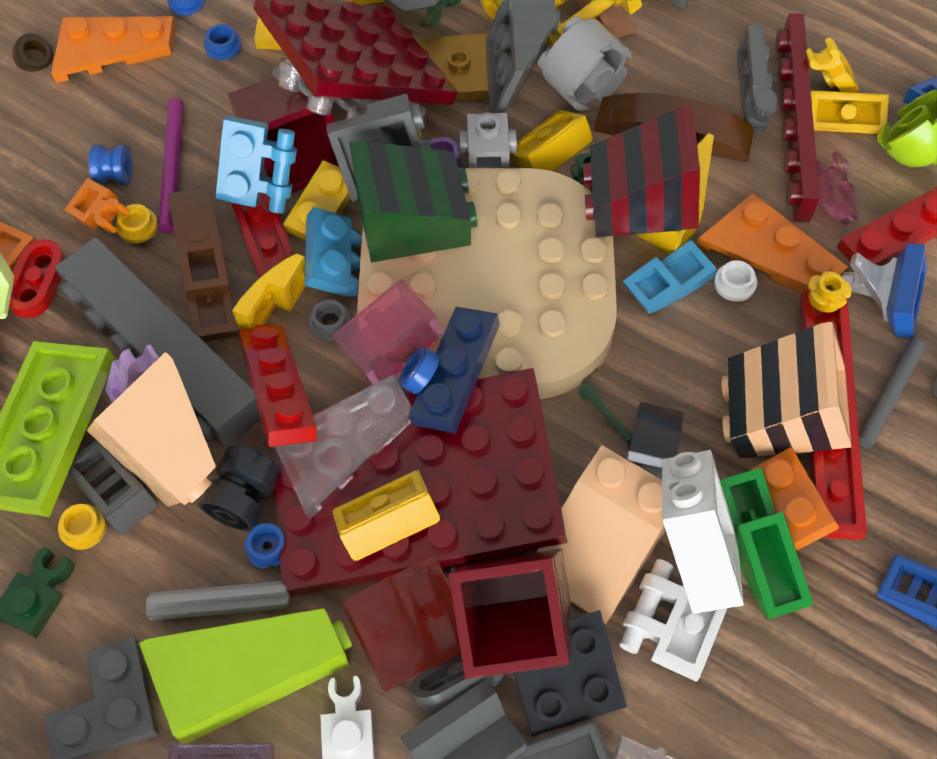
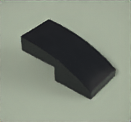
[627,402,684,468]

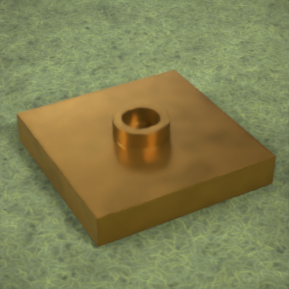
[419,33,489,101]

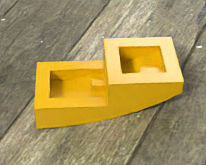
[232,253,306,329]

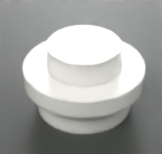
[714,260,757,302]

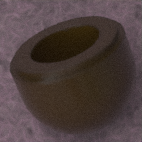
[12,33,53,72]

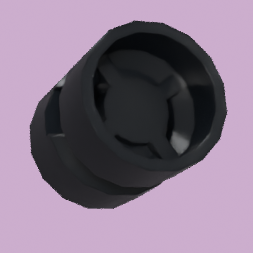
[198,445,282,532]

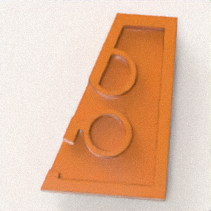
[51,16,176,83]
[696,193,848,293]

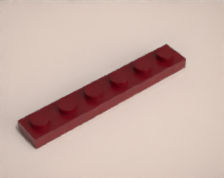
[775,13,820,223]

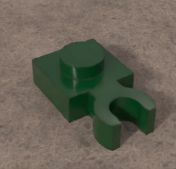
[0,546,75,639]

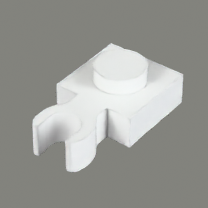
[320,676,375,759]

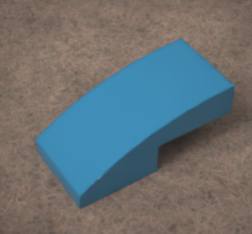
[623,240,717,314]

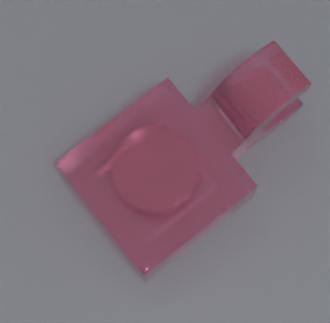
[817,151,858,225]

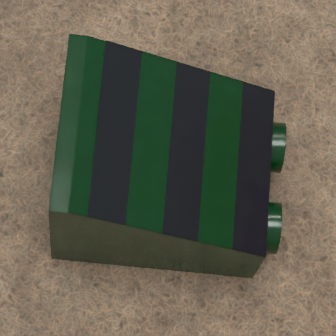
[349,141,478,263]

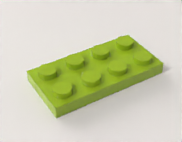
[0,341,116,517]

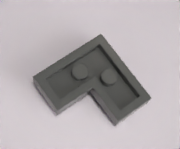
[45,637,159,759]

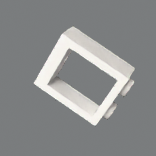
[662,450,743,614]

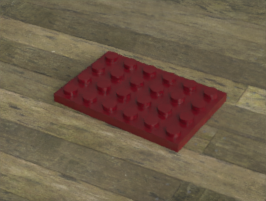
[272,368,568,597]

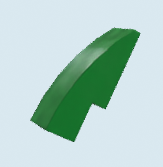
[720,468,814,619]

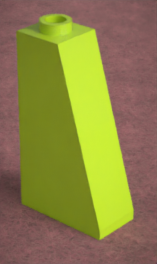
[139,608,352,745]

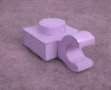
[105,344,159,402]

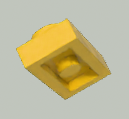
[283,160,351,241]

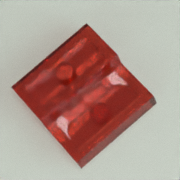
[340,555,461,691]

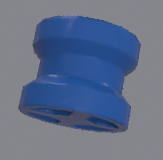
[89,144,133,185]

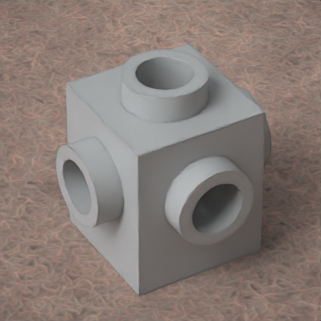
[460,112,517,168]

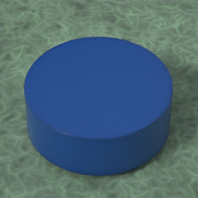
[399,347,440,394]

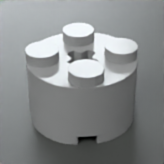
[538,16,632,111]

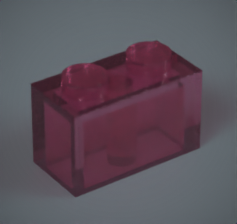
[332,278,443,388]

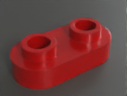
[9,239,66,318]

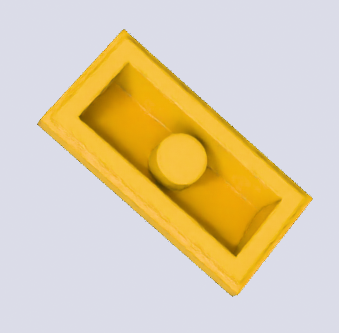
[811,91,889,134]
[509,110,593,171]
[332,470,440,561]

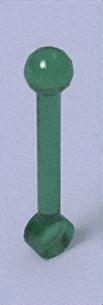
[579,383,632,452]

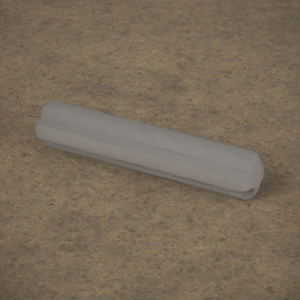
[146,581,290,621]

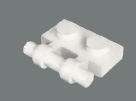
[619,559,727,682]

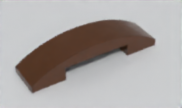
[594,93,755,162]

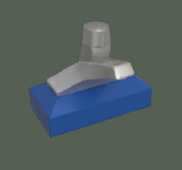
[842,244,927,339]

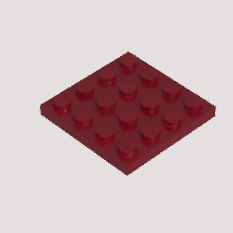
[253,0,458,105]

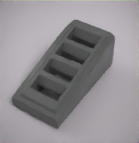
[68,440,157,534]

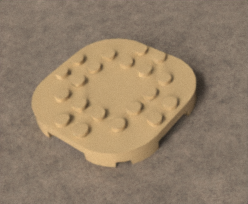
[357,168,617,399]

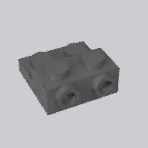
[327,94,432,202]

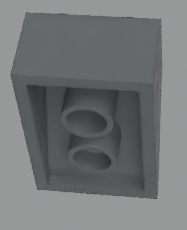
[486,0,560,113]

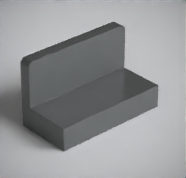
[400,679,527,759]

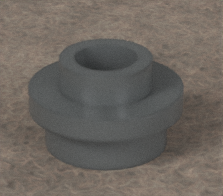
[308,299,352,341]

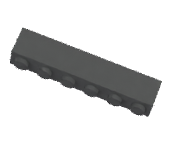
[55,237,261,449]

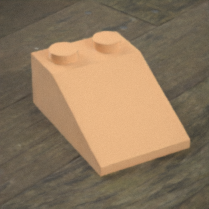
[536,445,666,626]

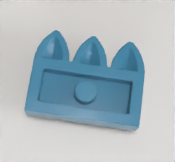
[304,207,362,297]

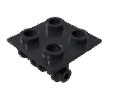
[514,610,627,736]

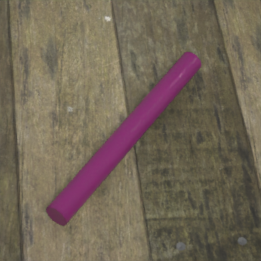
[158,98,184,234]

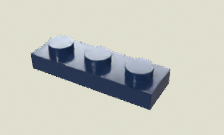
[409,307,500,434]

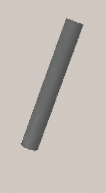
[859,339,926,449]

